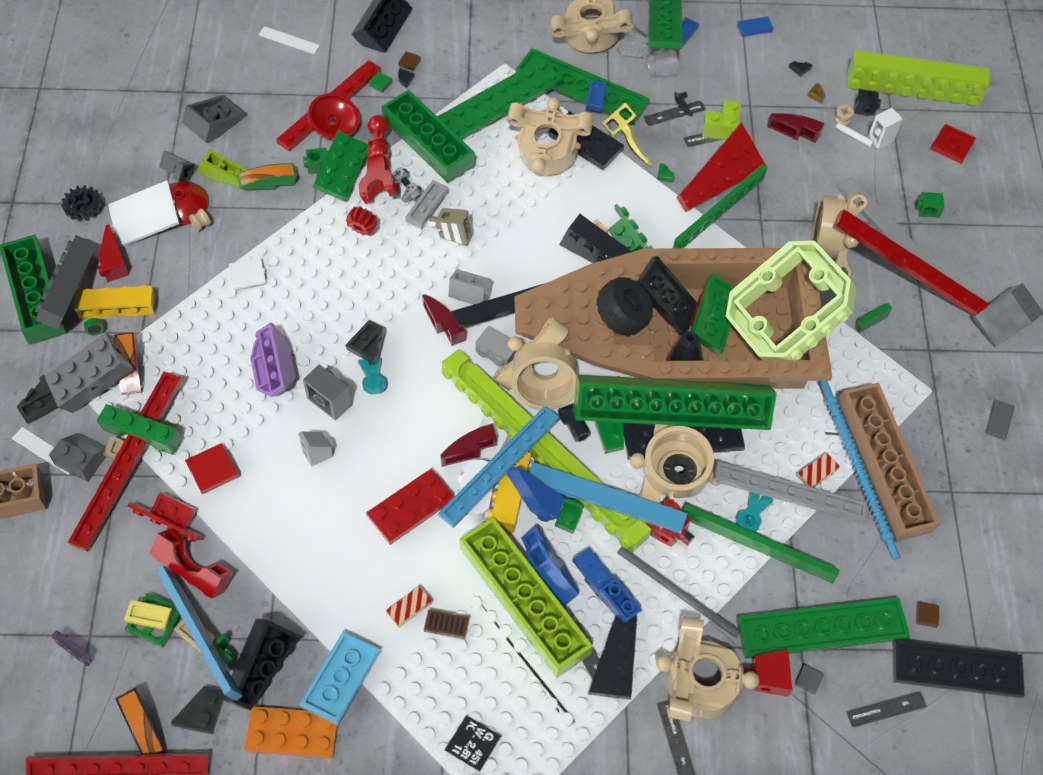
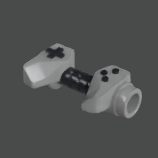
[392,167,422,203]

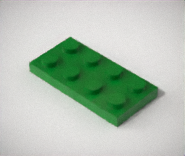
[313,131,369,202]
[691,273,735,355]

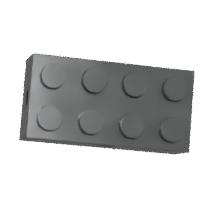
[45,333,134,413]

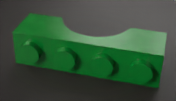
[96,404,182,455]

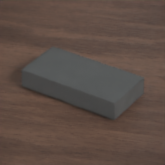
[986,400,1015,440]

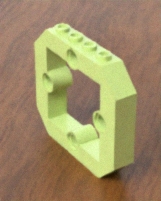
[726,241,857,361]

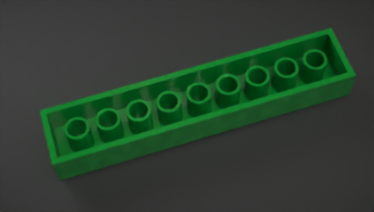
[573,374,777,430]

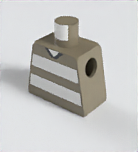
[429,208,473,246]

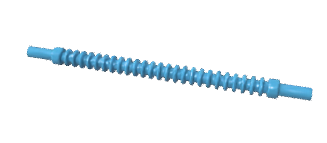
[820,381,901,560]

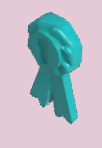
[358,358,386,394]
[736,492,773,532]

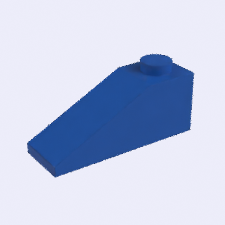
[507,467,565,522]

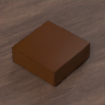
[398,51,421,72]
[916,602,940,628]

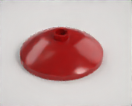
[308,93,360,140]
[169,181,209,226]

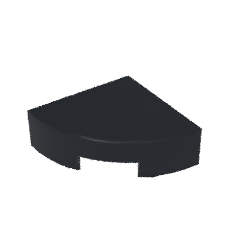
[789,61,813,77]
[398,68,415,88]

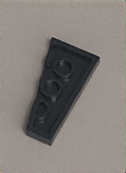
[588,615,637,700]

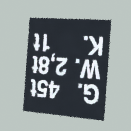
[444,715,501,772]

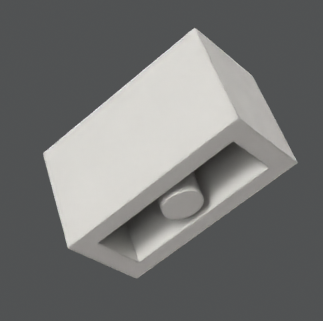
[868,108,903,149]

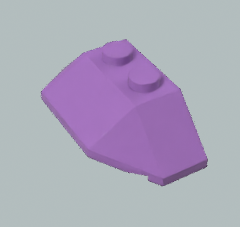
[250,323,296,397]

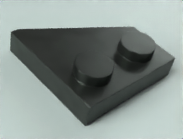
[345,320,385,365]
[16,375,58,424]
[171,686,224,735]

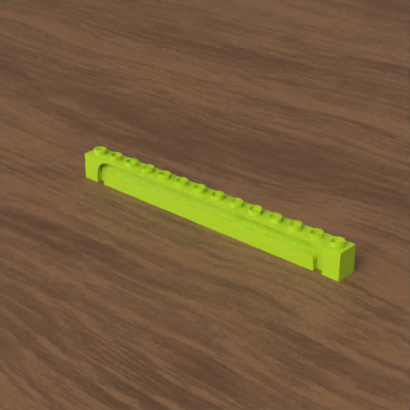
[441,349,652,553]

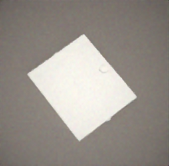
[108,181,180,248]

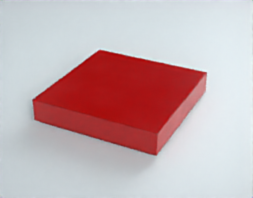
[930,124,976,164]
[185,443,239,494]

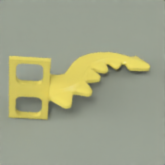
[602,102,653,166]

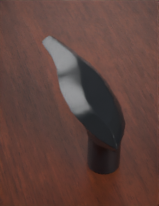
[675,92,693,117]

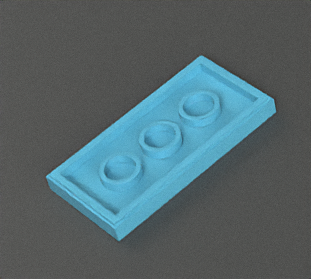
[299,631,381,726]

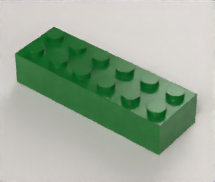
[381,89,475,183]
[0,234,66,345]

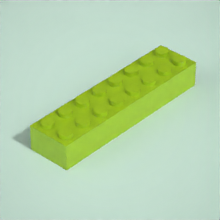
[846,50,990,106]
[459,517,593,678]

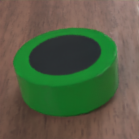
[84,318,104,336]

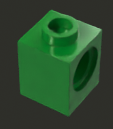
[303,147,327,174]
[915,192,945,218]

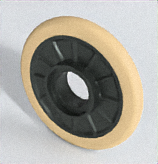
[658,450,702,485]

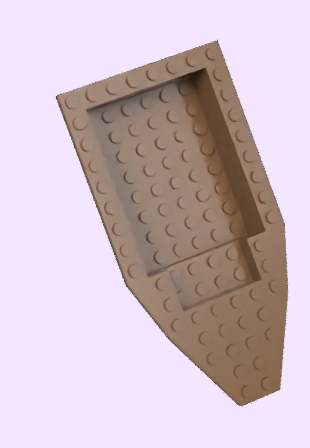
[514,248,833,389]

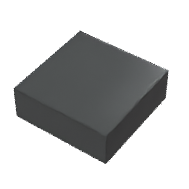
[795,665,824,695]

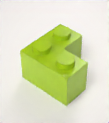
[702,100,741,140]

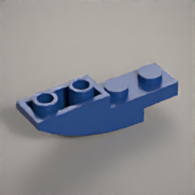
[521,526,580,606]
[572,548,642,623]

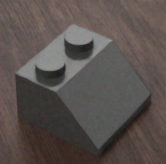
[49,433,106,482]

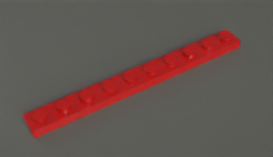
[835,209,989,316]
[68,371,183,552]

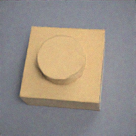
[103,436,124,460]

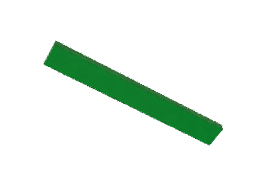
[673,164,768,248]
[683,504,840,584]

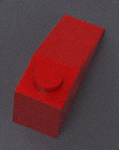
[97,224,129,282]

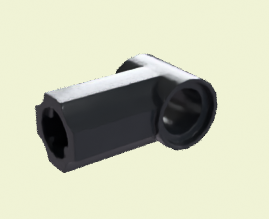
[558,403,591,442]

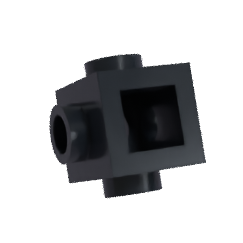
[854,89,881,115]

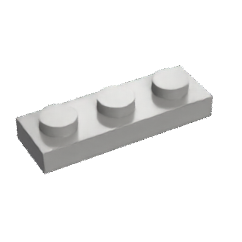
[405,180,448,228]

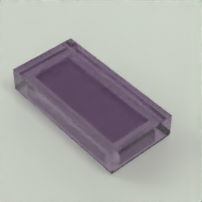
[51,630,94,666]

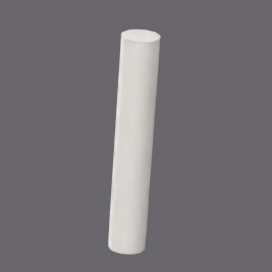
[836,123,874,147]

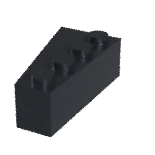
[559,214,633,263]
[221,618,302,710]

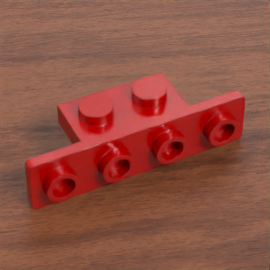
[128,492,205,542]

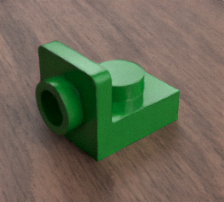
[555,498,584,534]
[212,634,236,671]

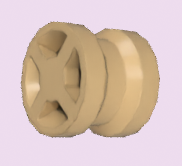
[834,105,854,126]
[189,209,211,231]

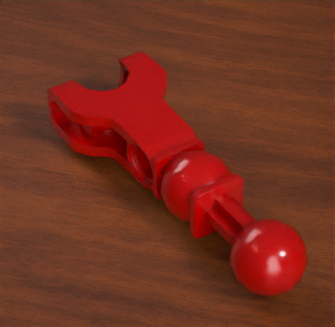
[359,115,398,204]

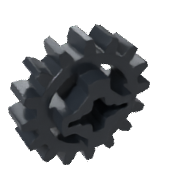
[61,185,102,221]

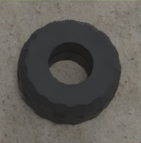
[597,277,653,336]

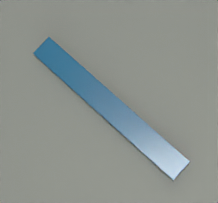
[438,406,560,528]
[529,462,687,534]
[157,565,243,701]

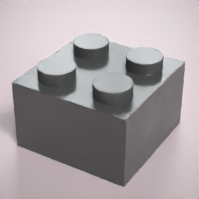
[303,364,351,421]

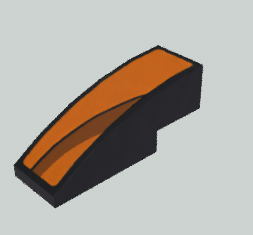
[115,688,166,754]

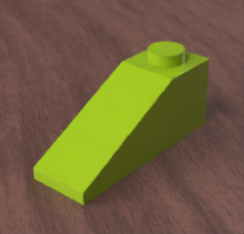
[196,149,248,187]

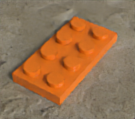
[244,706,338,759]

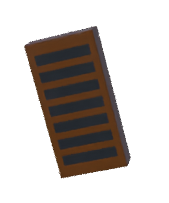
[424,610,470,639]

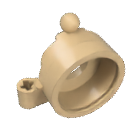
[551,0,633,53]
[506,97,594,175]
[811,189,867,277]
[493,317,578,410]
[630,424,720,504]
[656,616,759,722]

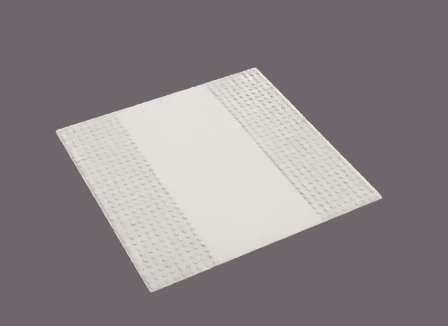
[88,64,932,775]

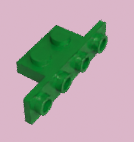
[608,204,653,252]

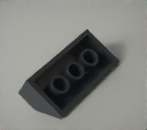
[351,0,413,53]

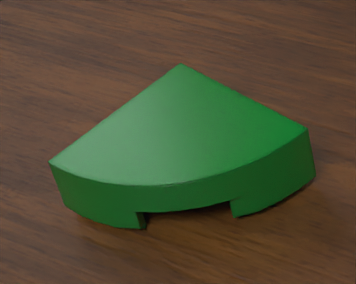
[657,163,675,183]

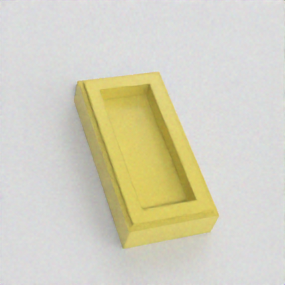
[124,600,173,630]

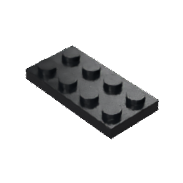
[548,111,624,170]
[637,256,698,335]

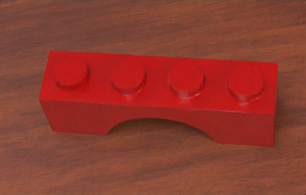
[149,528,233,599]

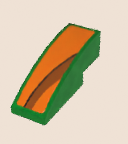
[237,163,296,190]

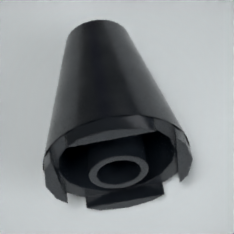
[666,332,704,361]

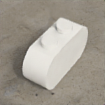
[455,460,495,522]

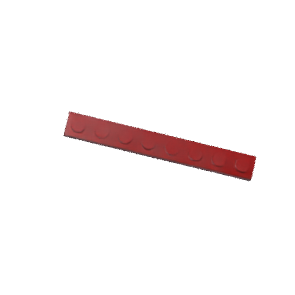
[276,60,381,152]
[25,753,208,775]

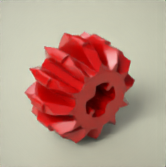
[345,206,378,235]

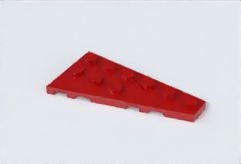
[677,122,766,212]

